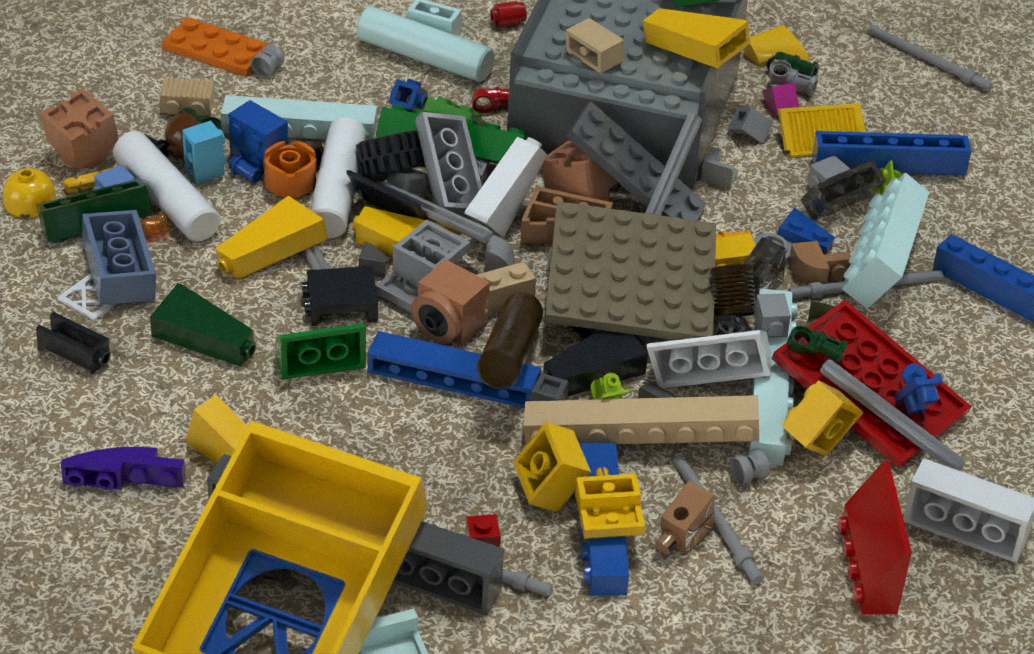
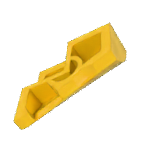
[743,25,810,66]

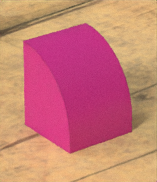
[762,82,800,116]

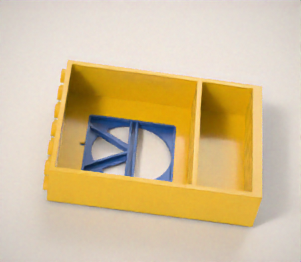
[131,420,428,654]

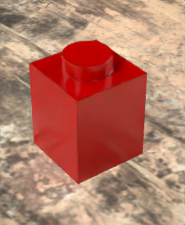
[465,514,501,547]

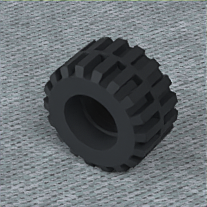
[356,130,425,177]

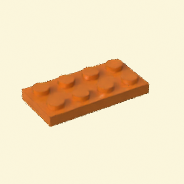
[162,17,269,77]

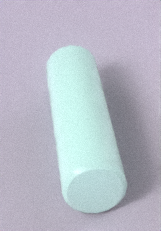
[357,6,494,82]

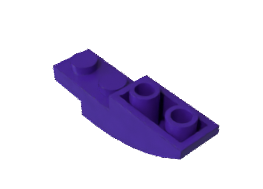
[61,447,186,490]

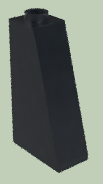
[543,330,648,397]

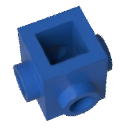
[388,79,428,113]

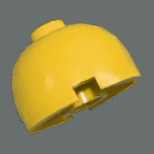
[2,168,56,218]

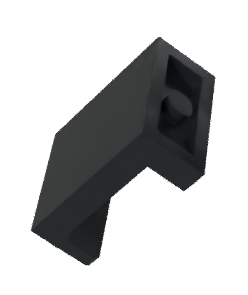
[302,266,378,326]

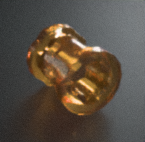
[139,211,169,241]

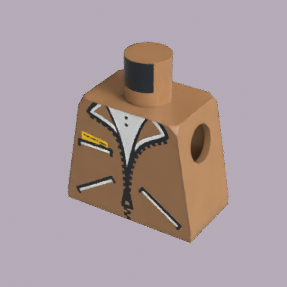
[655,480,714,555]

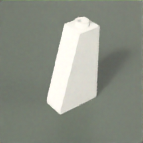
[464,137,547,238]

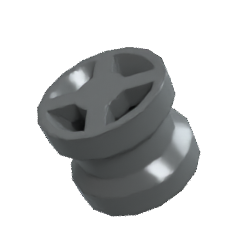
[716,315,746,335]

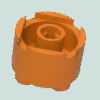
[264,141,317,200]

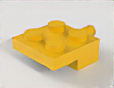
[575,467,646,539]

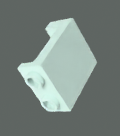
[359,609,428,654]

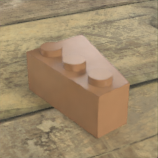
[520,186,613,244]

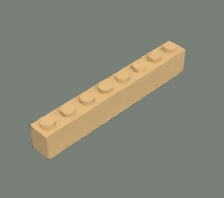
[524,395,760,445]

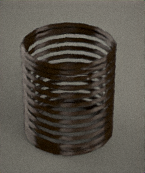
[710,264,756,318]

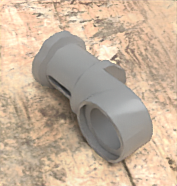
[769,60,818,97]

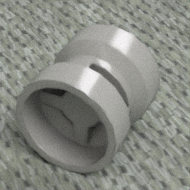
[251,44,285,78]
[730,449,770,485]

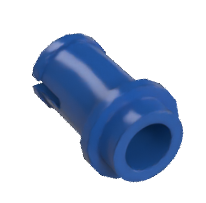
[229,156,263,184]

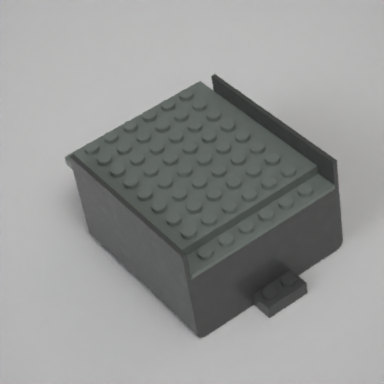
[507,0,748,192]

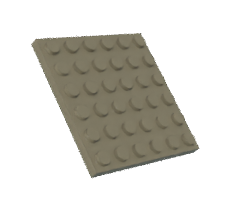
[545,201,716,340]

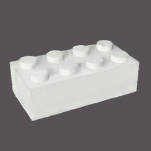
[903,458,1034,563]

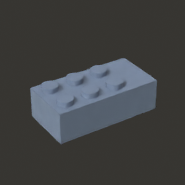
[82,210,156,305]

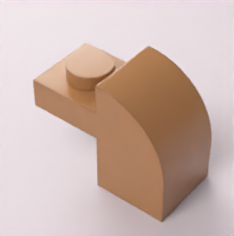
[789,241,851,285]

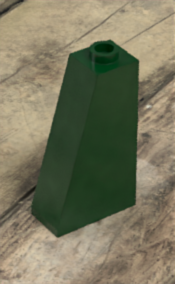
[150,283,256,367]

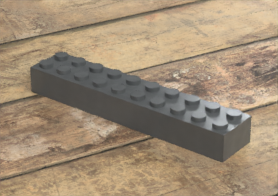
[207,454,504,615]

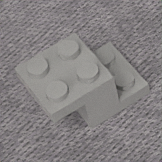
[376,220,470,313]

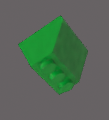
[275,323,366,380]

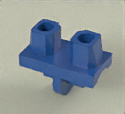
[894,364,943,415]

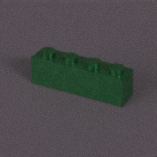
[36,178,152,243]

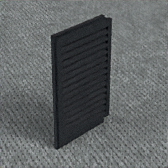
[346,170,428,220]

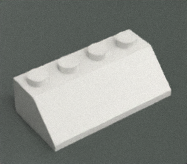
[647,330,772,388]

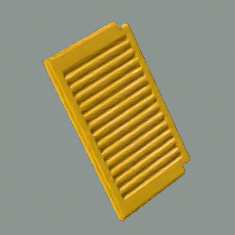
[778,103,866,158]

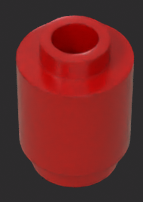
[490,1,527,28]

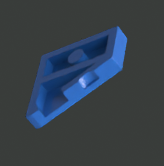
[777,208,835,255]

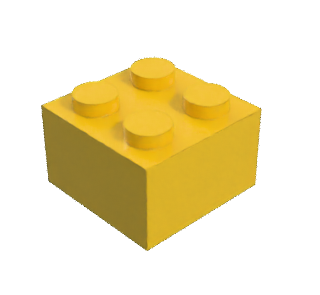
[781,381,864,456]
[513,422,591,512]

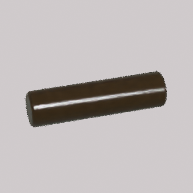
[477,292,543,389]

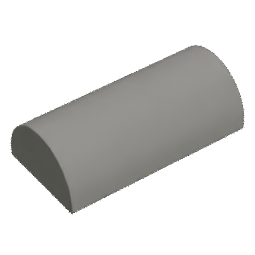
[415,112,482,219]

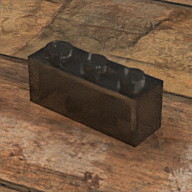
[801,160,886,221]

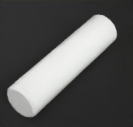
[310,118,366,238]
[113,131,220,242]

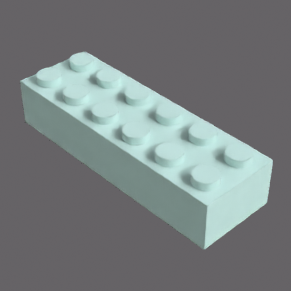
[842,173,929,309]

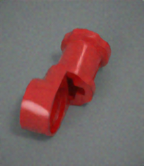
[472,87,509,113]

